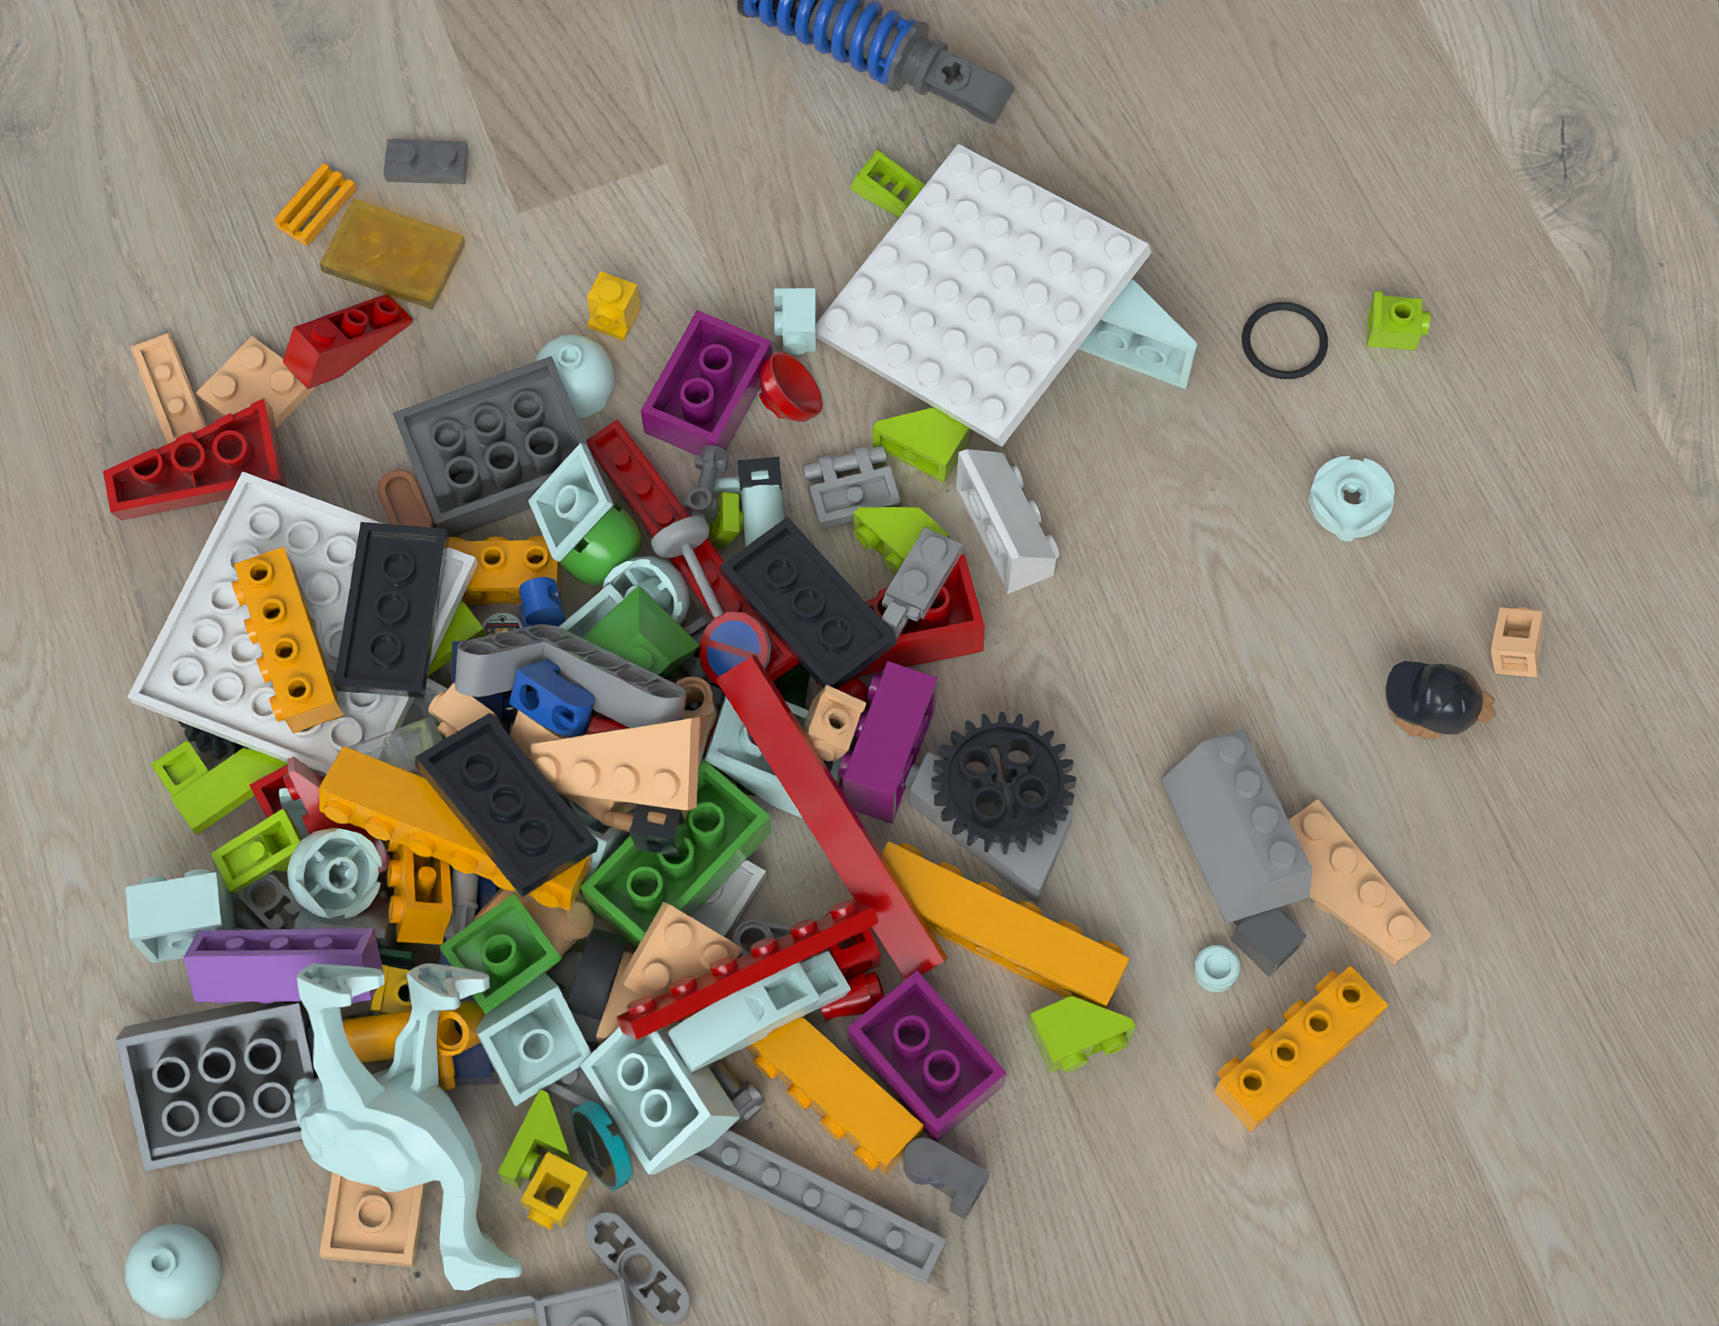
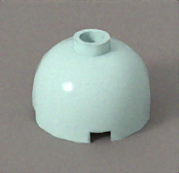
[535,334,616,419]
[603,556,690,625]
[287,828,382,919]
[124,1223,222,1320]

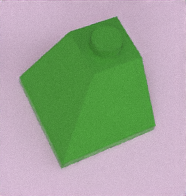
[583,586,700,679]

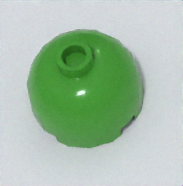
[559,502,642,587]

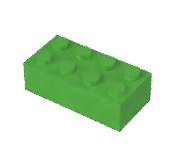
[580,760,772,948]

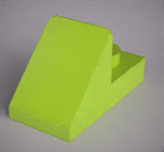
[210,808,303,893]
[498,1089,573,1189]

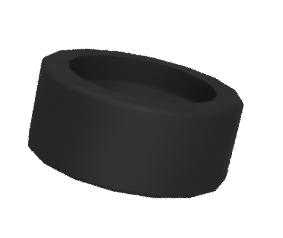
[567,928,627,1020]

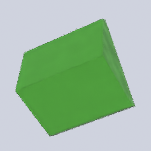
[439,893,562,1014]

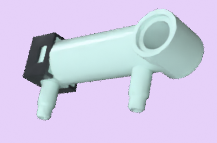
[713,457,785,547]

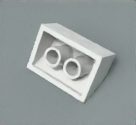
[956,449,1059,594]

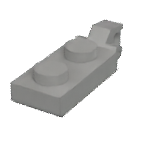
[881,527,963,638]

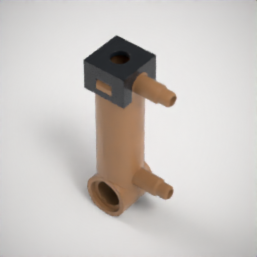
[601,677,718,857]

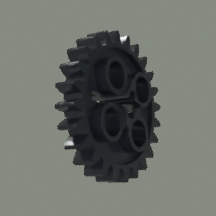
[931,712,1076,854]

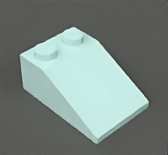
[1078,280,1198,389]
[704,696,843,818]

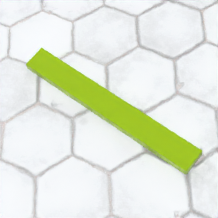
[171,599,487,835]

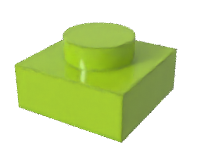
[709,492,744,549]
[150,740,209,797]

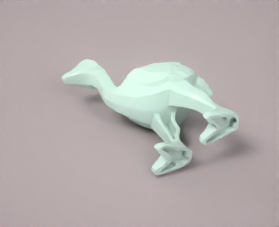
[293,963,522,1290]

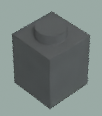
[1231,908,1306,977]

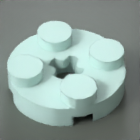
[1308,456,1395,541]

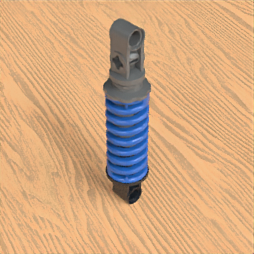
[737,0,1015,124]

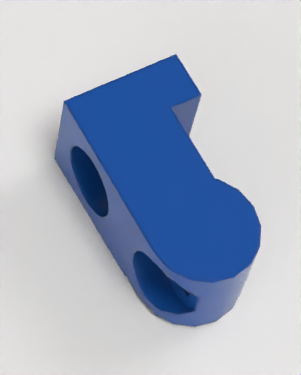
[519,577,565,628]
[509,659,595,737]

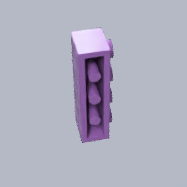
[183,928,384,1004]

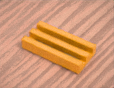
[273,163,357,247]

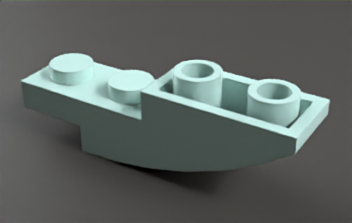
[668,951,851,1073]

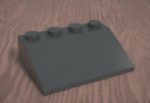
[393,356,596,537]
[115,1001,319,1172]

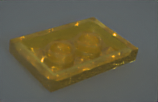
[319,198,466,310]

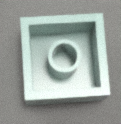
[125,869,238,963]

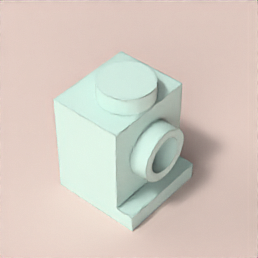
[774,288,816,355]

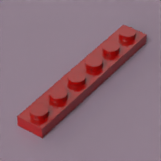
[616,900,879,1040]

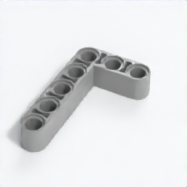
[455,624,686,728]

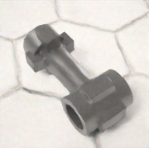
[684,445,728,525]
[708,1057,765,1124]

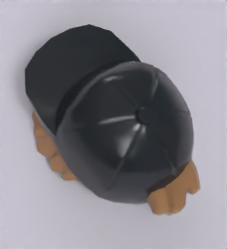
[1385,661,1496,740]

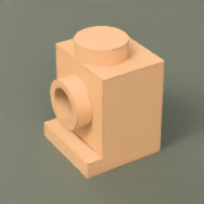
[1491,607,1545,678]
[428,683,503,738]
[802,685,866,763]

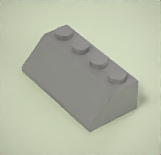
[1161,729,1312,924]

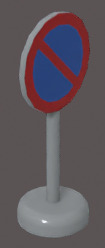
[651,516,771,685]

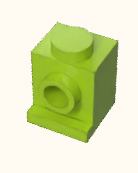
[1367,291,1430,351]

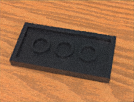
[720,517,897,689]
[334,522,449,698]
[415,713,598,898]

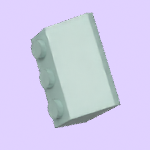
[580,1021,741,1175]

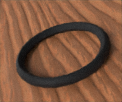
[1242,302,1328,379]

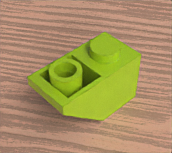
[853,507,950,575]
[1027,996,1136,1073]

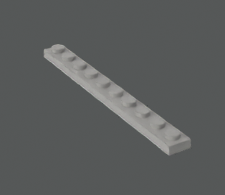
[543,1066,947,1285]

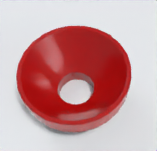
[759,351,823,422]

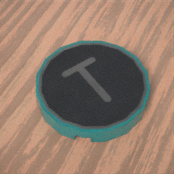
[571,1100,633,1191]

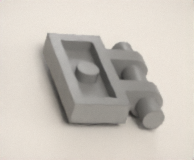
[802,445,901,530]

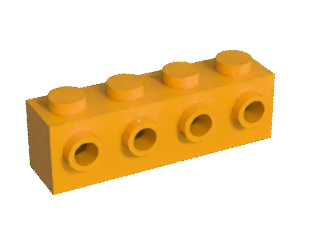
[448,536,562,605]
[231,546,344,734]
[385,767,452,944]
[1214,965,1389,1132]

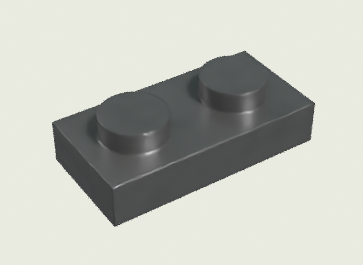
[383,139,469,184]

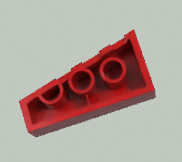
[103,398,287,520]
[815,554,985,685]

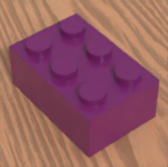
[641,310,772,455]
[838,661,937,824]
[847,971,1007,1142]

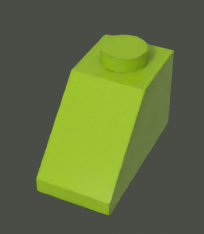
[872,407,970,483]

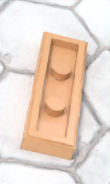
[131,332,207,444]

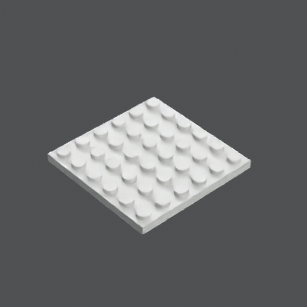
[815,144,1152,447]
[127,472,478,777]

